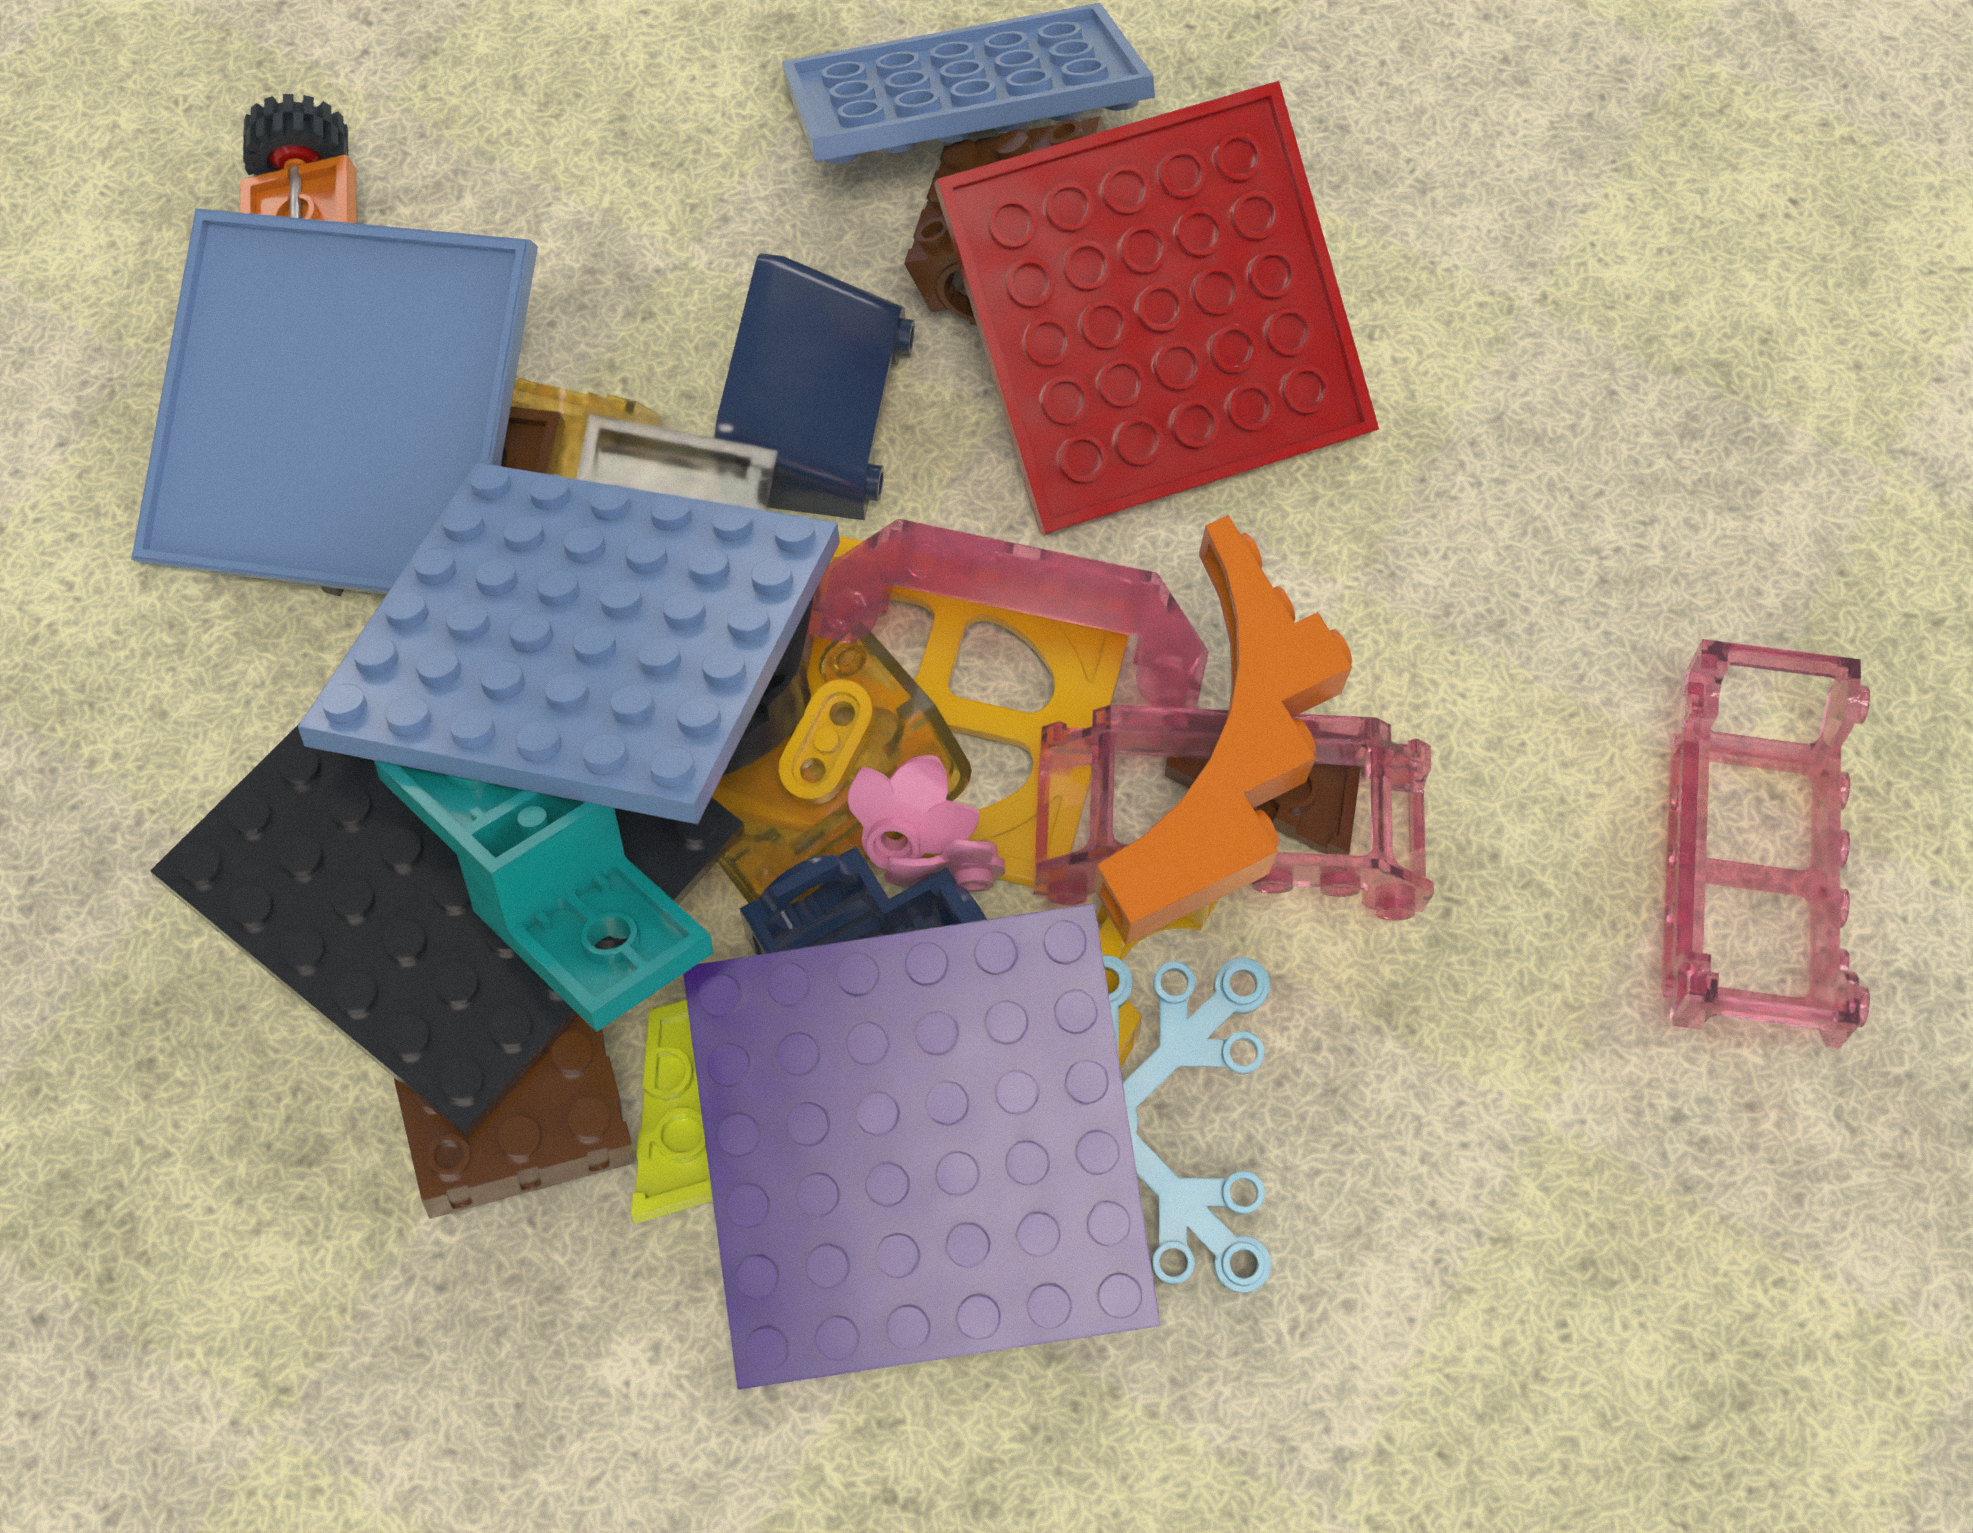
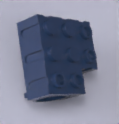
[739,846,987,955]

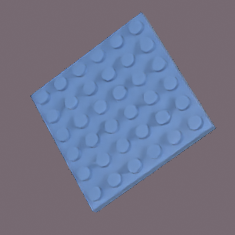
[298,462,840,824]

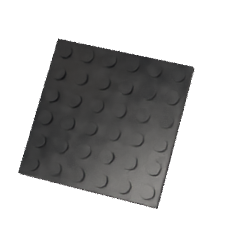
[150,723,744,1138]

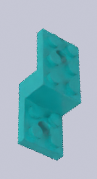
[374,760,714,1032]

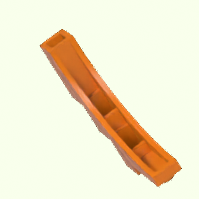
[1093,515,1352,945]

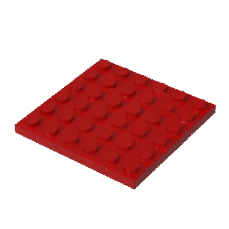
[934,81,1379,535]

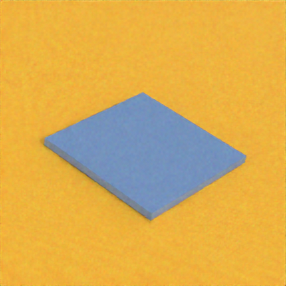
[131,208,538,595]

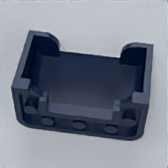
[714,253,915,520]

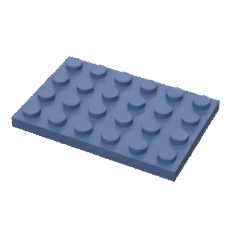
[782,3,1155,164]

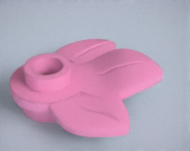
[848,755,980,871]
[884,839,1005,892]

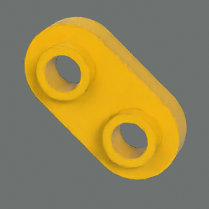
[779,679,876,804]

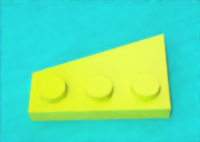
[631,999,713,1224]

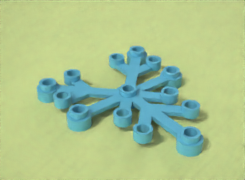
[1103,955,1271,1293]

